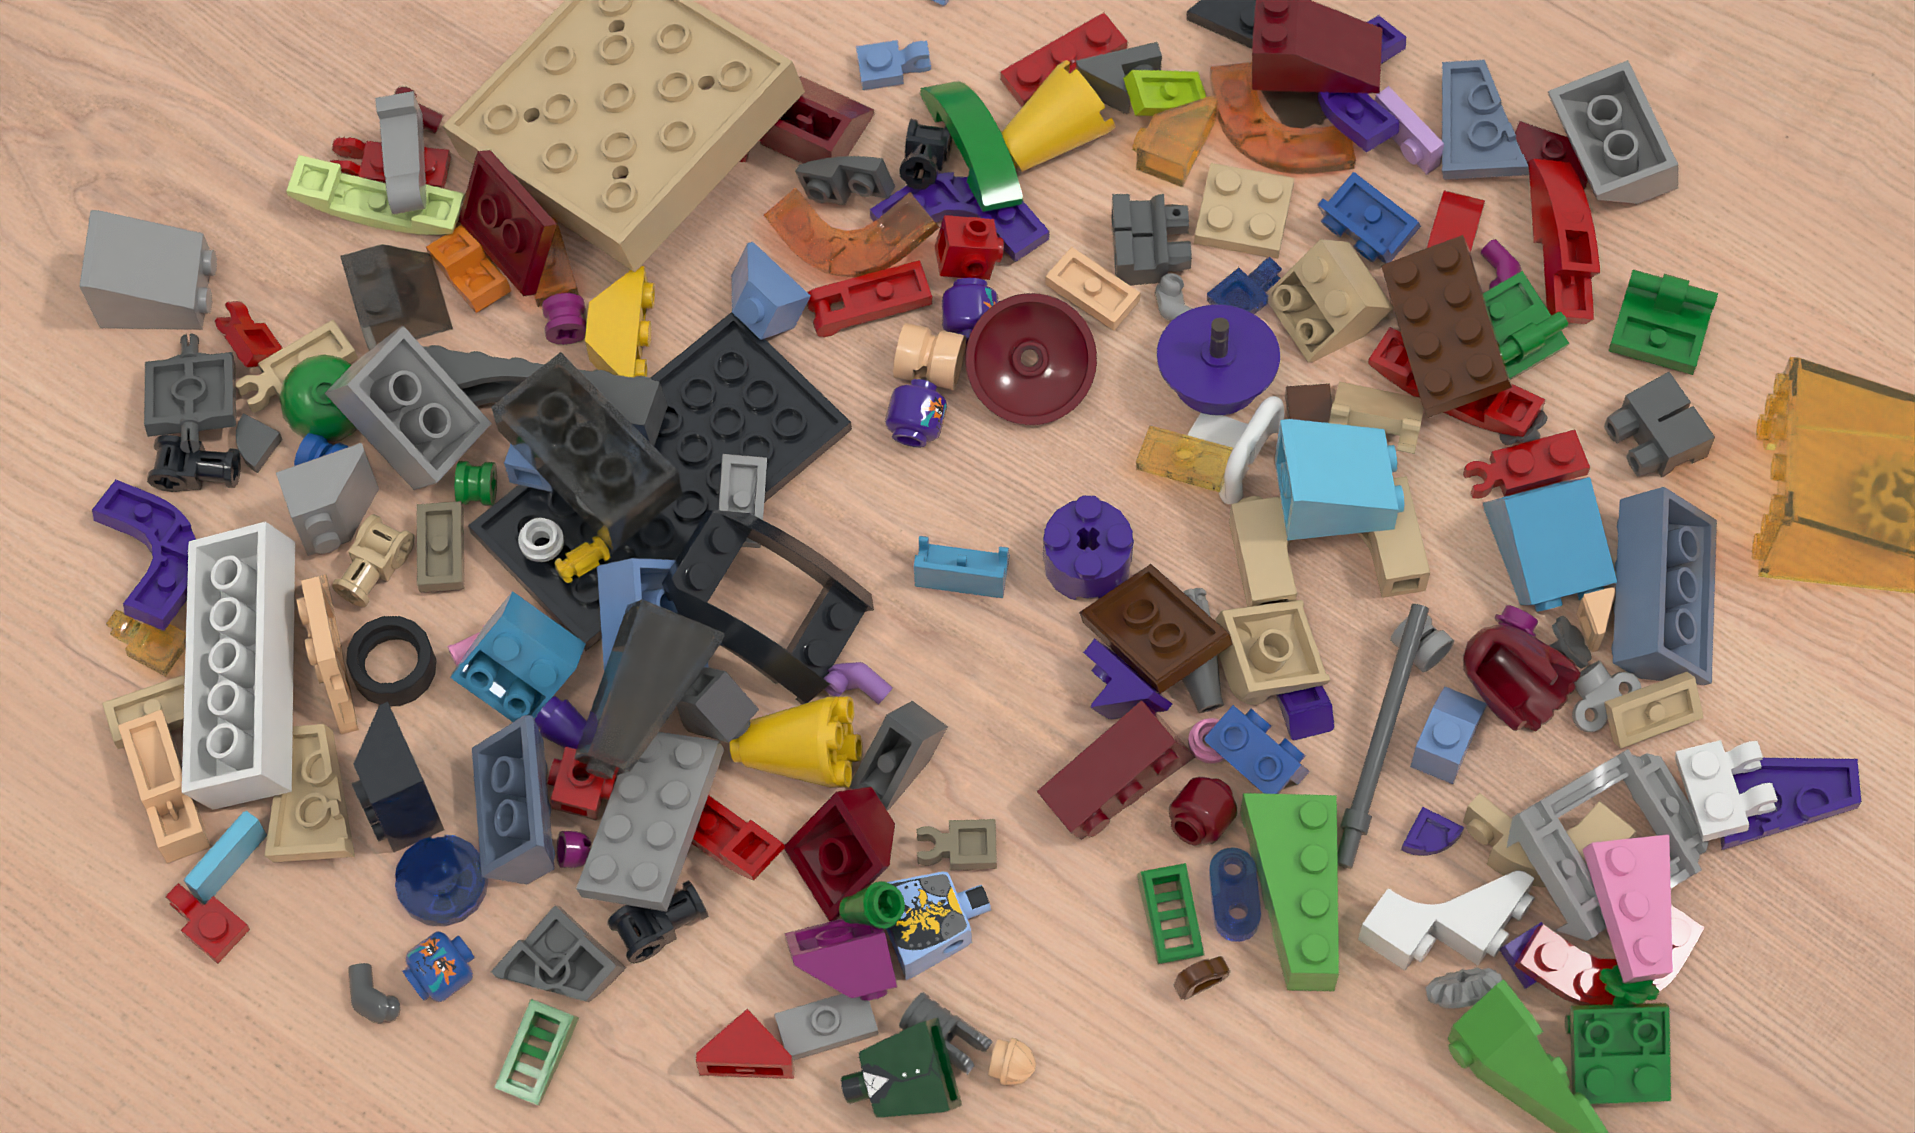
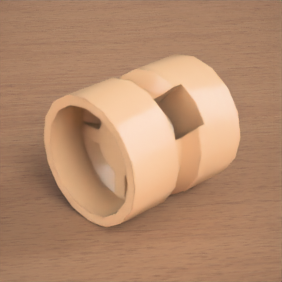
[893,323,966,390]

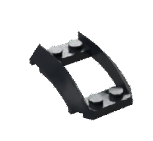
[661,510,874,704]

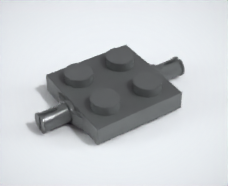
[144,333,236,453]

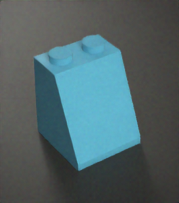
[1274,419,1404,540]

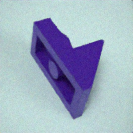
[1083,639,1172,719]

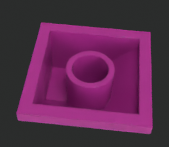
[785,919,897,1001]

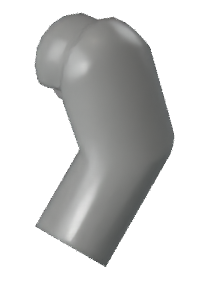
[1155,273,1192,322]

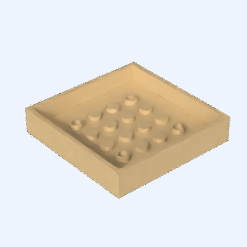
[443,0,805,272]

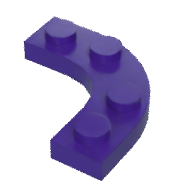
[1318,15,1407,153]
[870,172,1049,262]
[92,479,196,631]

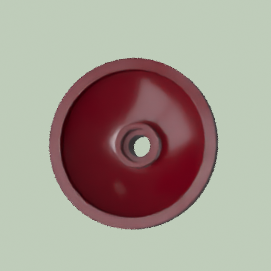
[965,293,1097,425]

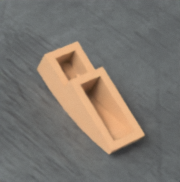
[118,709,211,863]

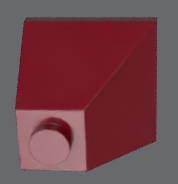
[784,786,895,922]

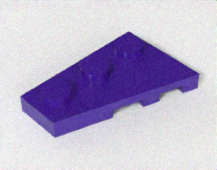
[1721,758,1862,850]

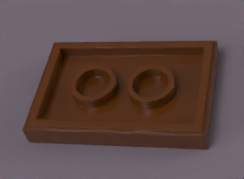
[1079,564,1232,694]

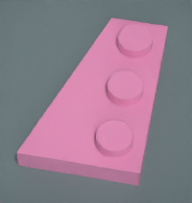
[1582,834,1673,983]

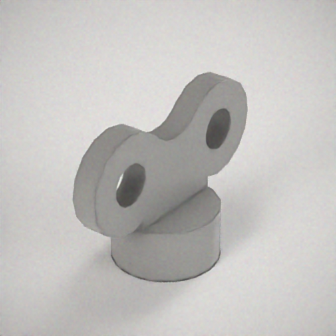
[1572,661,1641,732]

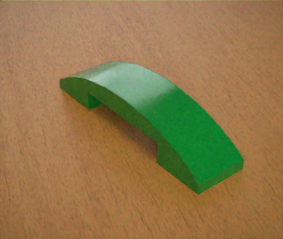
[920,81,1023,212]

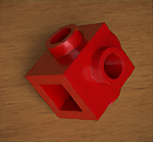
[935,215,1004,280]
[547,744,617,820]

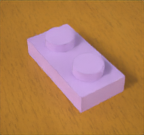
[1375,86,1444,174]

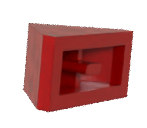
[696,1009,795,1079]

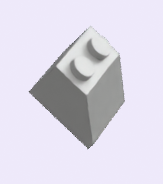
[276,443,379,556]

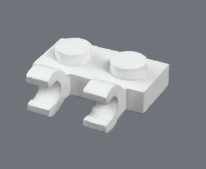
[1675,740,1777,842]

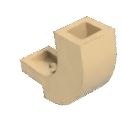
[1463,793,1636,887]

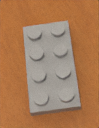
[576,728,724,911]

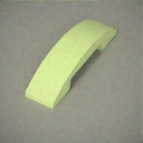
[287,155,465,235]

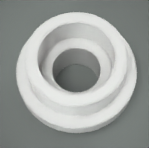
[518,518,564,562]

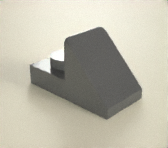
[1076,42,1162,114]

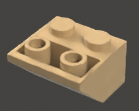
[1263,239,1394,362]

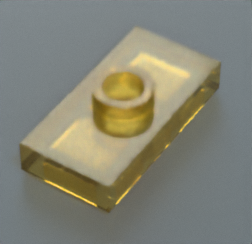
[1136,425,1233,492]

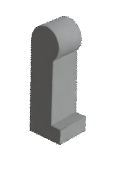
[375,91,427,214]

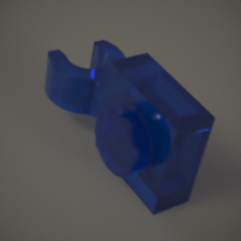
[1207,257,1282,314]

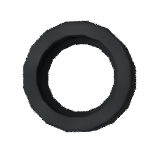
[346,616,436,706]

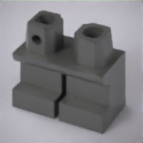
[1111,194,1192,285]
[1604,371,1715,478]

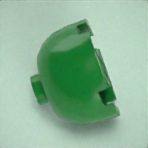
[280,354,357,442]

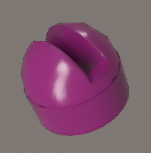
[556,831,591,868]

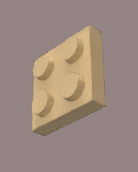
[1194,163,1294,259]

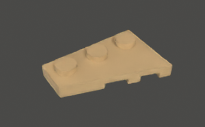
[264,724,355,862]

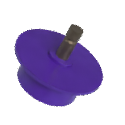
[1157,305,1280,415]

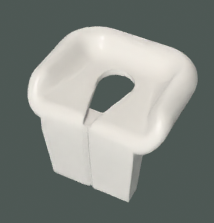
[1174,396,1284,505]

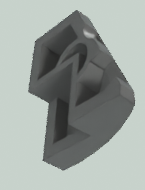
[491,905,626,1002]

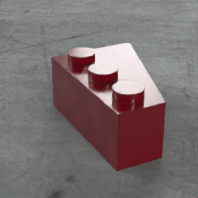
[1037,700,1195,840]

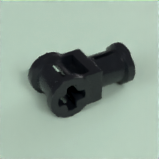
[899,119,953,190]
[147,435,241,492]
[607,880,709,964]

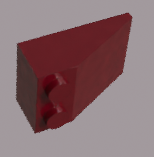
[1252,0,1382,94]

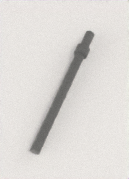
[1337,604,1429,869]

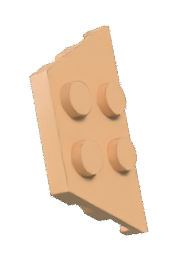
[297,574,359,734]

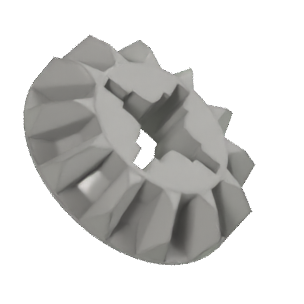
[1426,967,1502,1008]

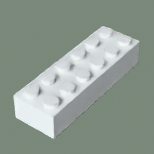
[182,522,295,810]

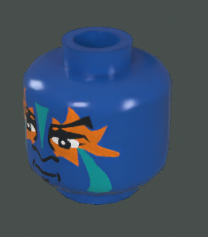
[402,932,475,1002]

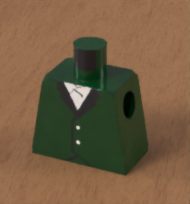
[841,1017,962,1118]

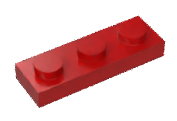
[1000,12,1128,107]

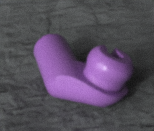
[824,662,893,705]

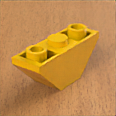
[585,266,655,378]

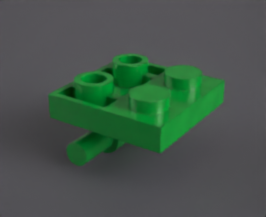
[1608,269,1718,375]
[1483,271,1569,380]
[1565,1003,1671,1104]

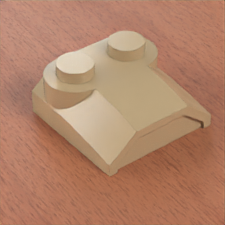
[1216,600,1330,705]

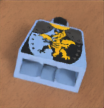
[886,871,991,980]

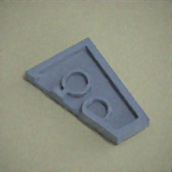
[1442,60,1529,180]

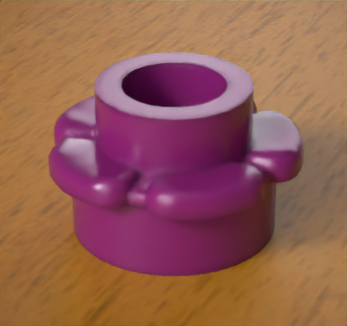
[1495,605,1538,637]

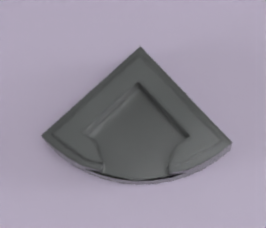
[236,413,282,473]

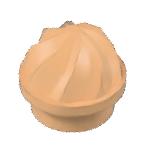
[989,1038,1036,1086]

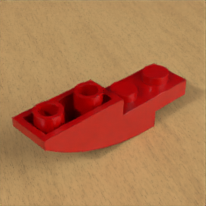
[1528,158,1600,324]

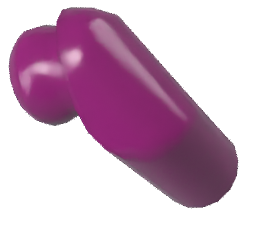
[1480,239,1521,289]

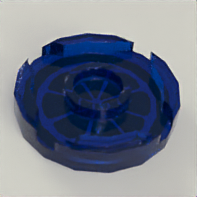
[395,835,488,926]

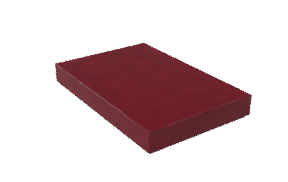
[458,150,557,296]

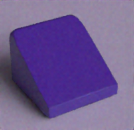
[1276,685,1335,740]

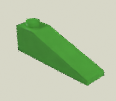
[1447,979,1609,1133]

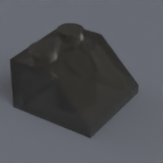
[340,244,453,351]

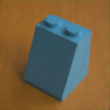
[1482,477,1617,612]

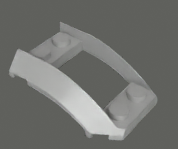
[1506,749,1709,941]

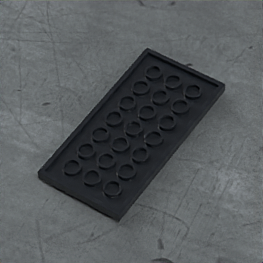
[468,312,852,651]

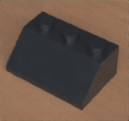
[351,702,445,853]

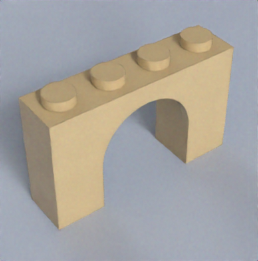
[1229,476,1430,607]

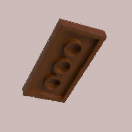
[1381,235,1512,418]

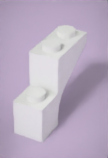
[1358,871,1534,970]

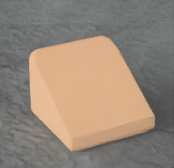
[1576,587,1615,652]

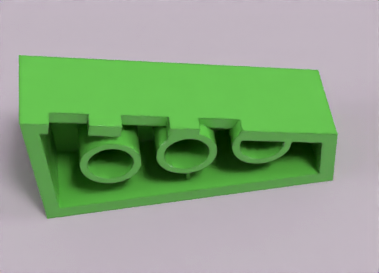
[1240,793,1339,991]

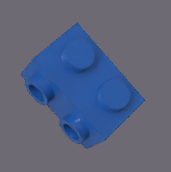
[1317,171,1421,264]
[1204,705,1310,794]

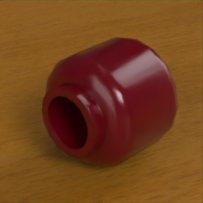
[1169,776,1237,846]

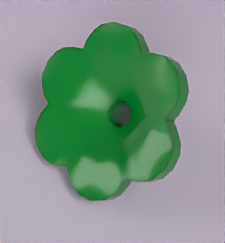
[1599,965,1659,1005]

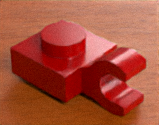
[215,301,283,367]
[165,883,250,964]

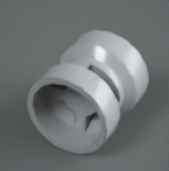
[1390,615,1455,672]

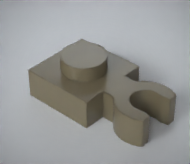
[917,819,997,870]

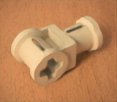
[332,514,414,607]

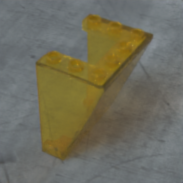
[1752,357,1915,593]

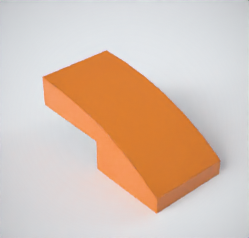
[426,225,512,313]

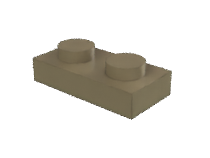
[417,501,464,592]

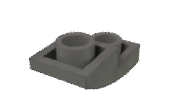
[795,156,895,205]

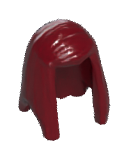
[1463,625,1581,732]

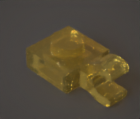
[106,610,186,677]

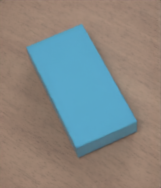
[184,811,267,904]

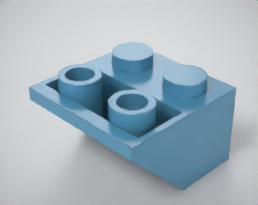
[450,591,586,722]

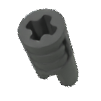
[899,992,993,1075]

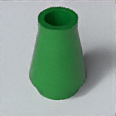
[839,881,905,929]

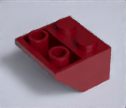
[760,76,875,164]

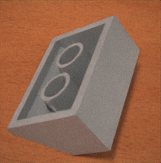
[1548,60,1678,204]
[325,326,492,490]

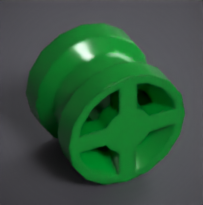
[454,461,497,506]

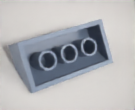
[1611,487,1717,685]

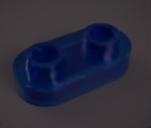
[1209,847,1261,942]

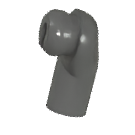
[348,963,400,1023]

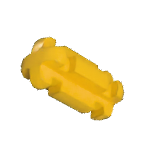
[555,536,610,583]

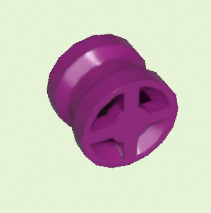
[542,293,587,345]

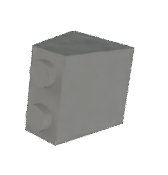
[79,210,217,330]

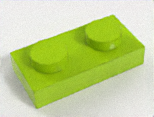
[1123,70,1210,117]

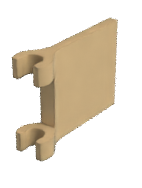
[1329,381,1423,454]

